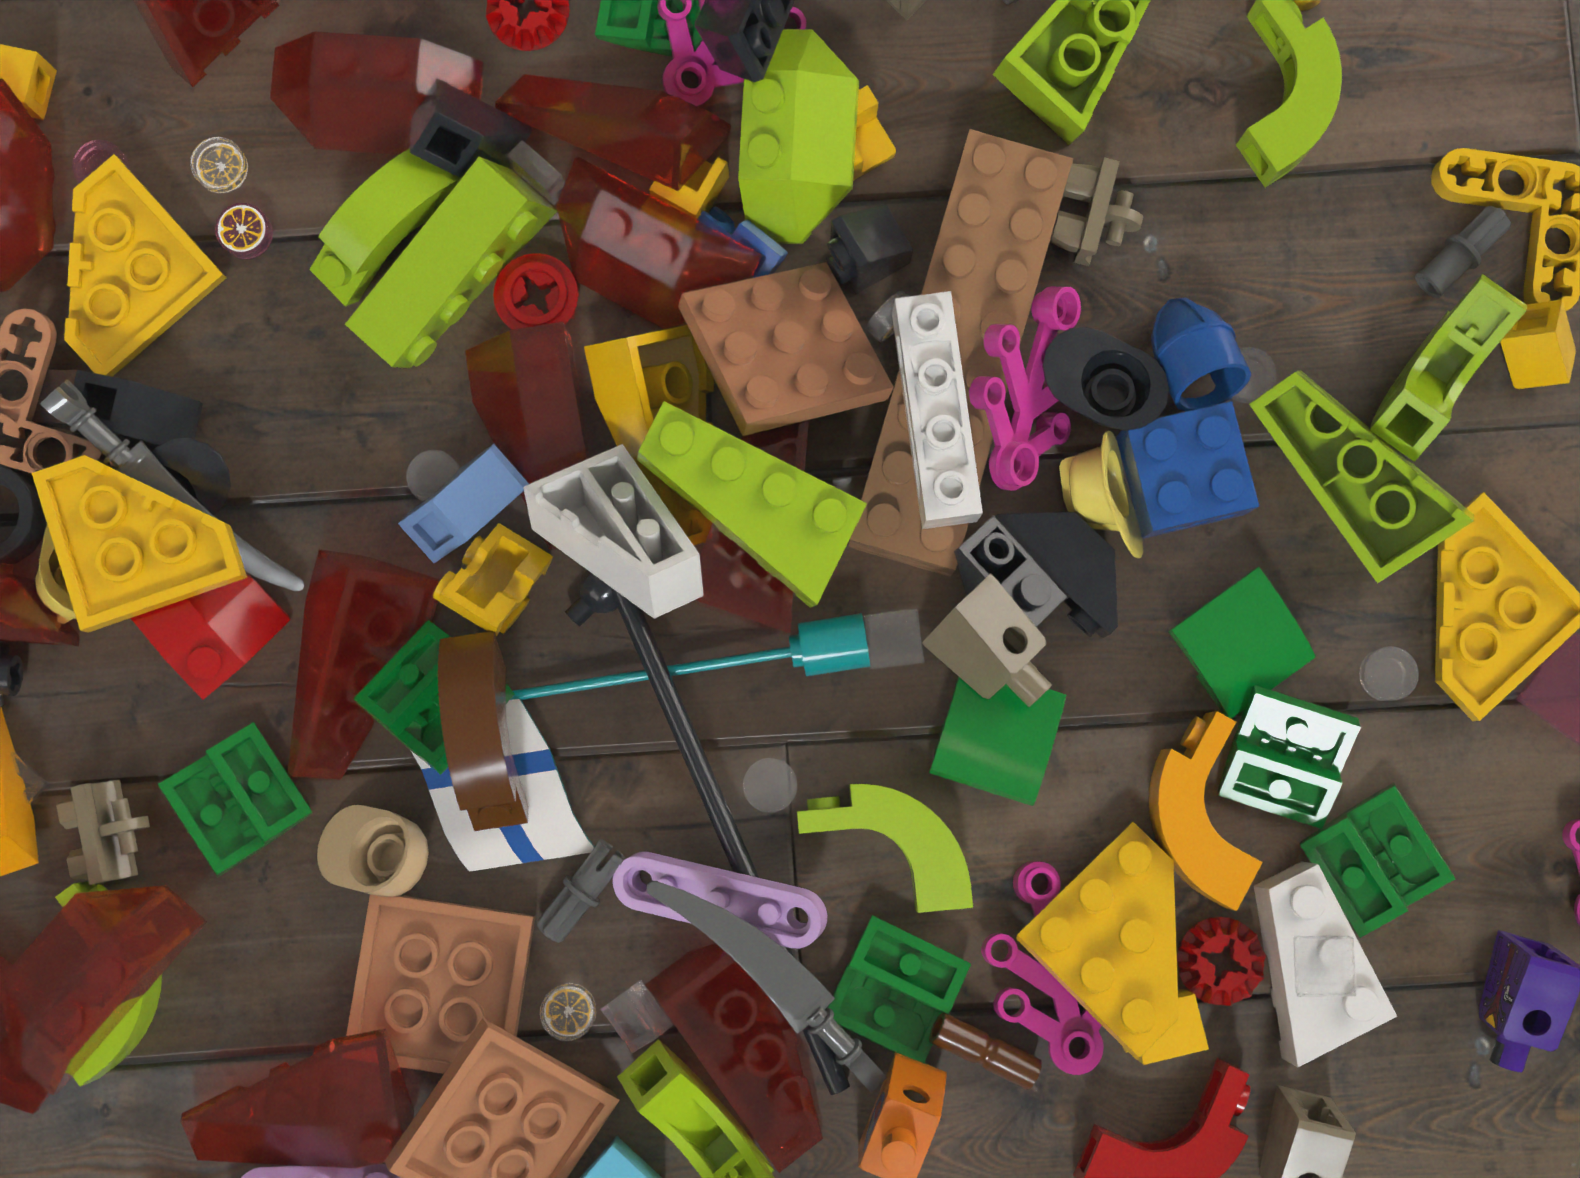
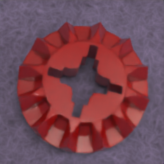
[486,0,570,51]
[493,253,580,339]
[1177,917,1267,1006]

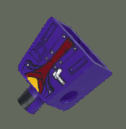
[1479,930,1580,1072]

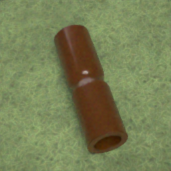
[929,1012,1042,1090]

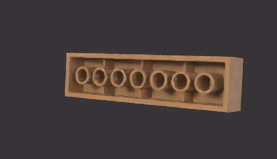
[848,129,1073,577]

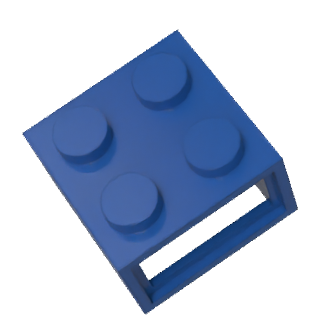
[1116,401,1259,539]

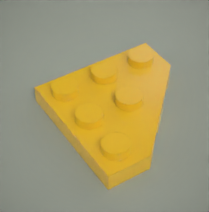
[64,154,227,377]
[32,455,247,633]
[1435,492,1580,721]
[1016,822,1179,1060]

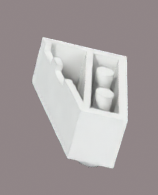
[523,444,704,619]
[1254,861,1397,1067]

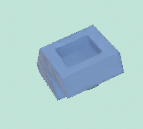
[398,444,529,563]

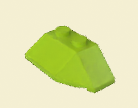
[738,29,859,244]

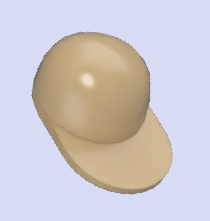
[317,805,429,897]

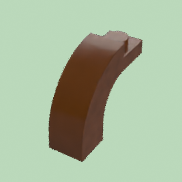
[438,631,528,831]

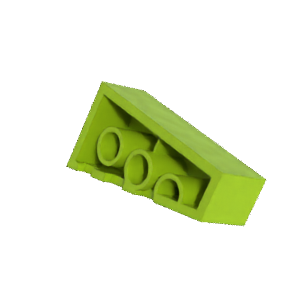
[992,0,1151,145]
[345,157,558,368]
[1249,370,1474,584]
[637,401,867,608]

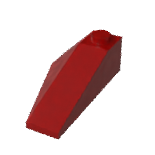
[130,574,291,700]

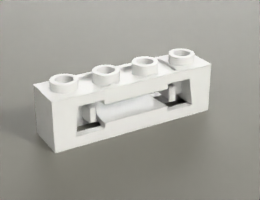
[892,291,983,529]

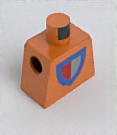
[858,1052,947,1178]

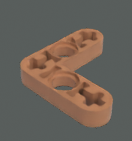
[0,309,114,473]

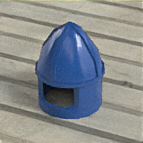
[1151,297,1251,412]

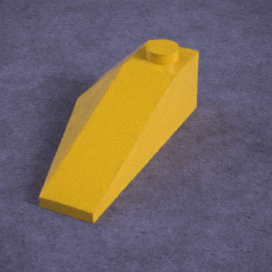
[584,325,714,545]

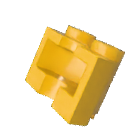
[433,523,553,636]

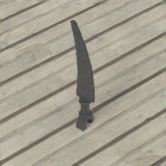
[40,379,304,591]
[646,881,887,1093]

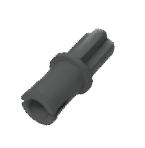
[1415,206,1511,299]
[537,839,626,943]

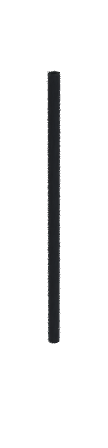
[611,590,850,1095]

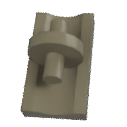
[1050,157,1143,266]
[56,780,150,885]

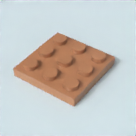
[678,262,894,436]
[343,894,536,1074]
[384,1018,620,1178]

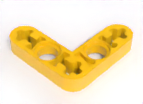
[1431,148,1580,311]

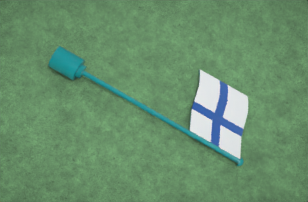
[410,613,871,872]

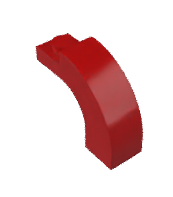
[1073,1058,1251,1178]

